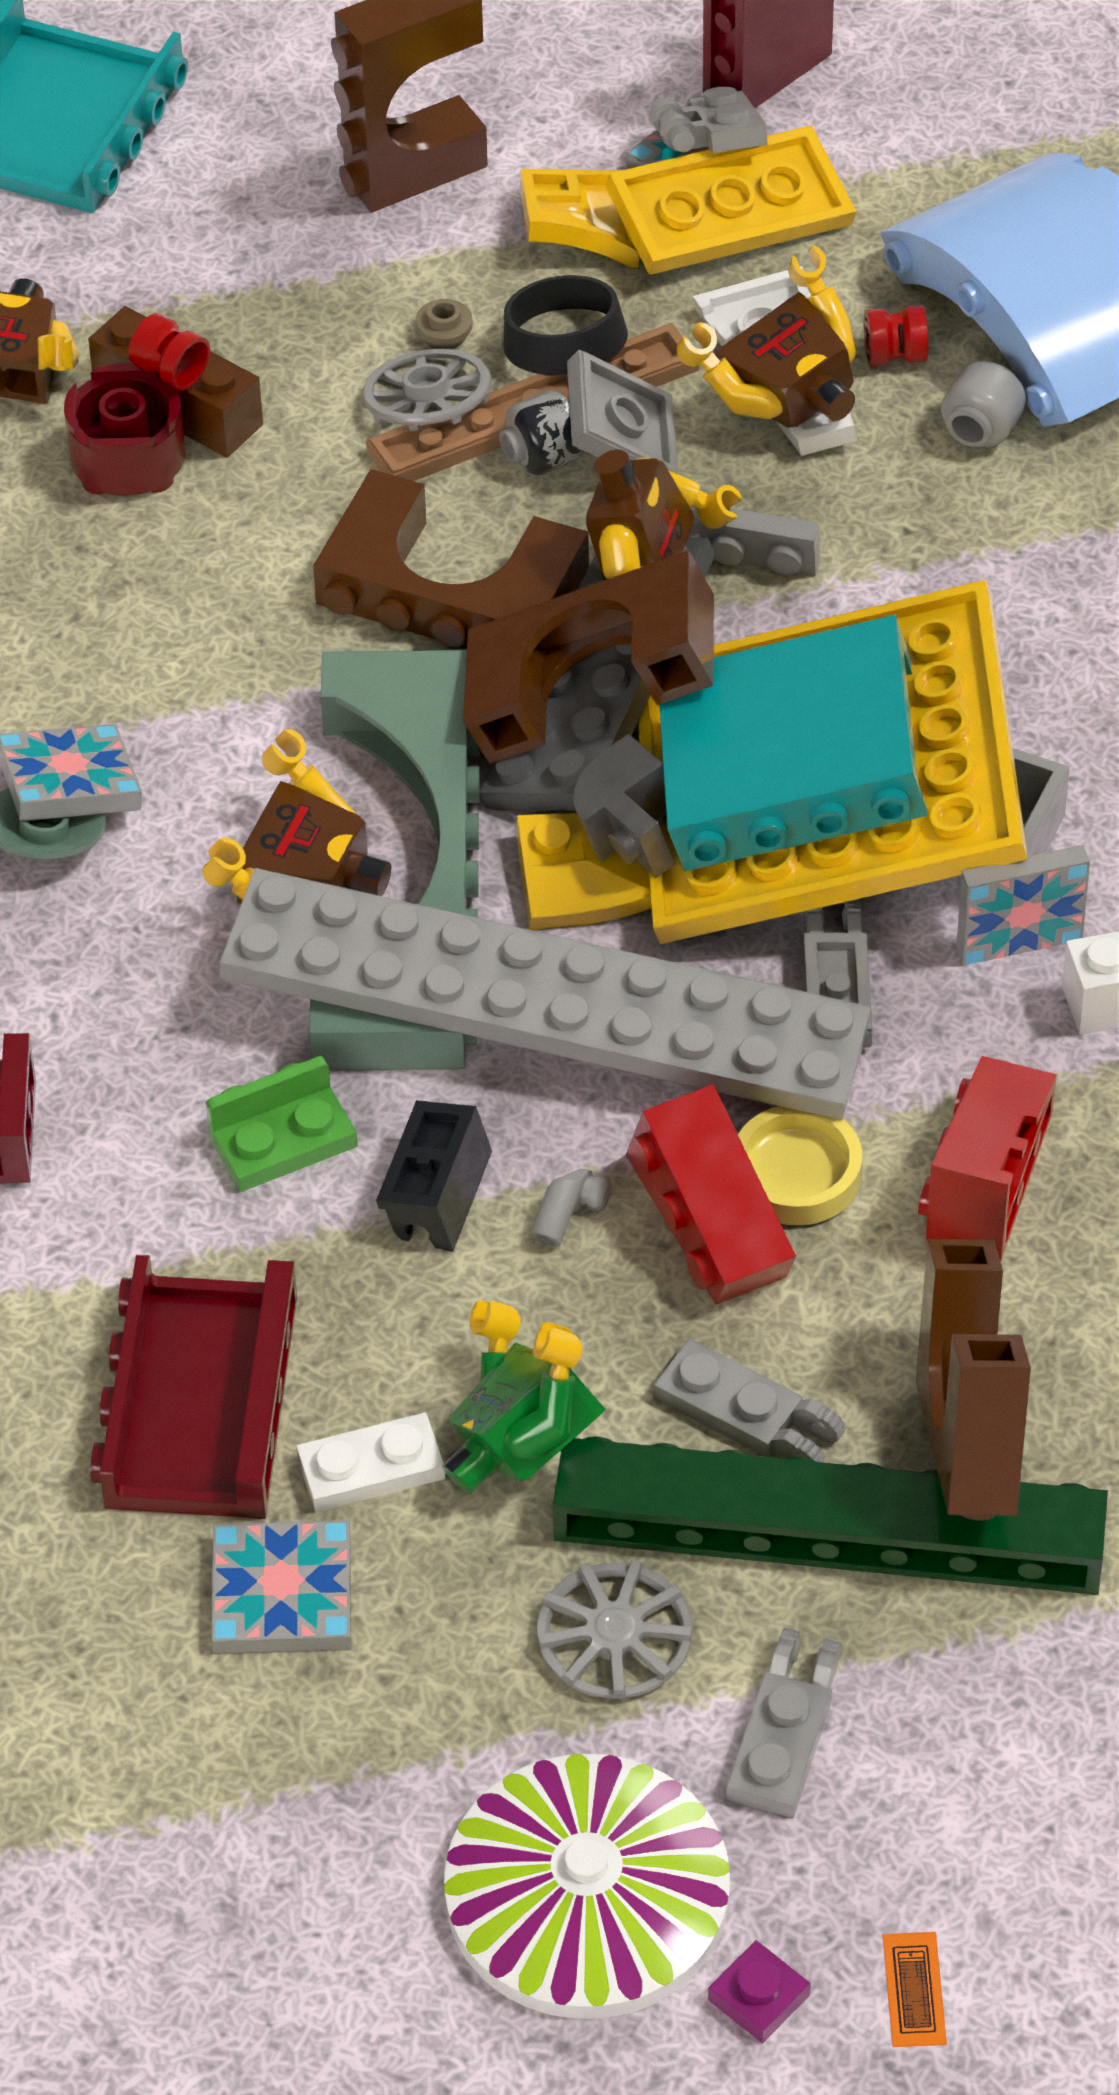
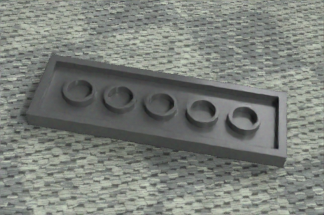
[480,538,715,811]

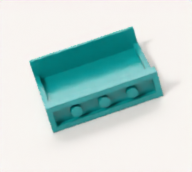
[0,0,188,214]
[659,614,928,871]

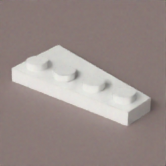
[693,266,857,456]

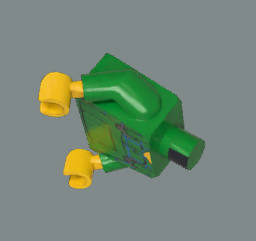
[442,1300,606,1495]

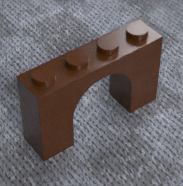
[331,0,488,213]
[313,469,589,648]
[463,550,714,764]
[915,1239,1031,1520]

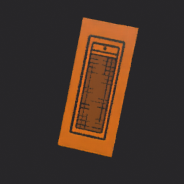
[882,1932,947,2048]

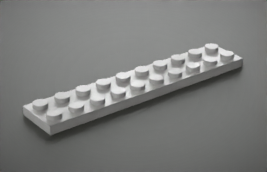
[219,868,871,1120]

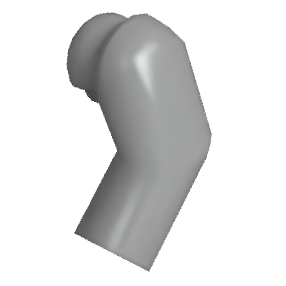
[530,1169,611,1246]

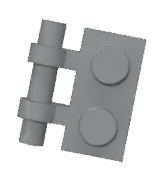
[650,87,767,153]

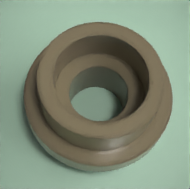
[416,299,473,349]

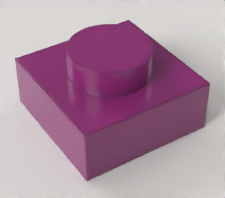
[708,1940,811,2044]

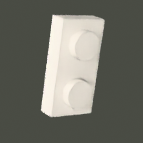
[296,1412,445,1513]

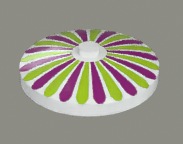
[444,1754,730,2019]

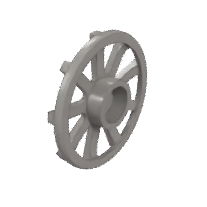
[363,349,491,431]
[537,1560,692,1699]

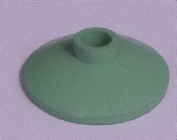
[0,788,106,859]

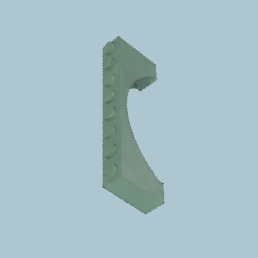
[309,650,480,1070]

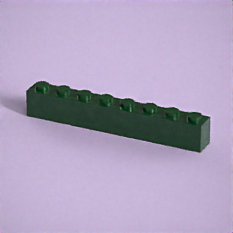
[553,1436,1108,1595]

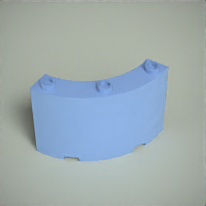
[880,153,1119,427]

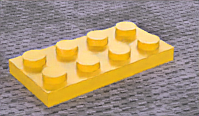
[606,125,857,275]

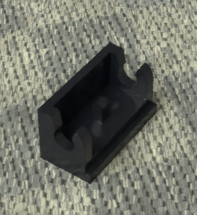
[376,1100,492,1252]

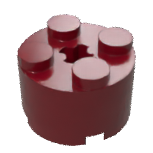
[64,363,186,496]

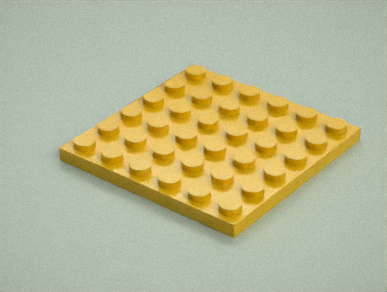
[638,580,1028,944]

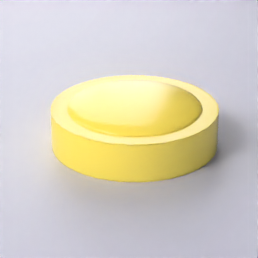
[738,1106,862,1225]

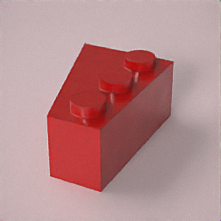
[918,1056,1057,1261]
[626,1084,796,1305]

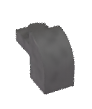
[573,734,675,878]

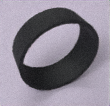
[504,275,628,375]

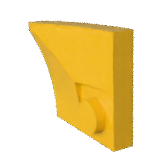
[519,169,640,268]
[515,813,652,930]

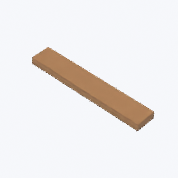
[366,323,699,481]

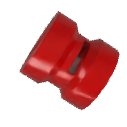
[863,305,929,367]
[128,313,211,391]

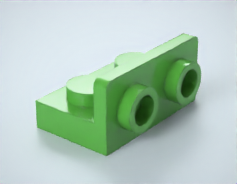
[206,1056,358,1193]

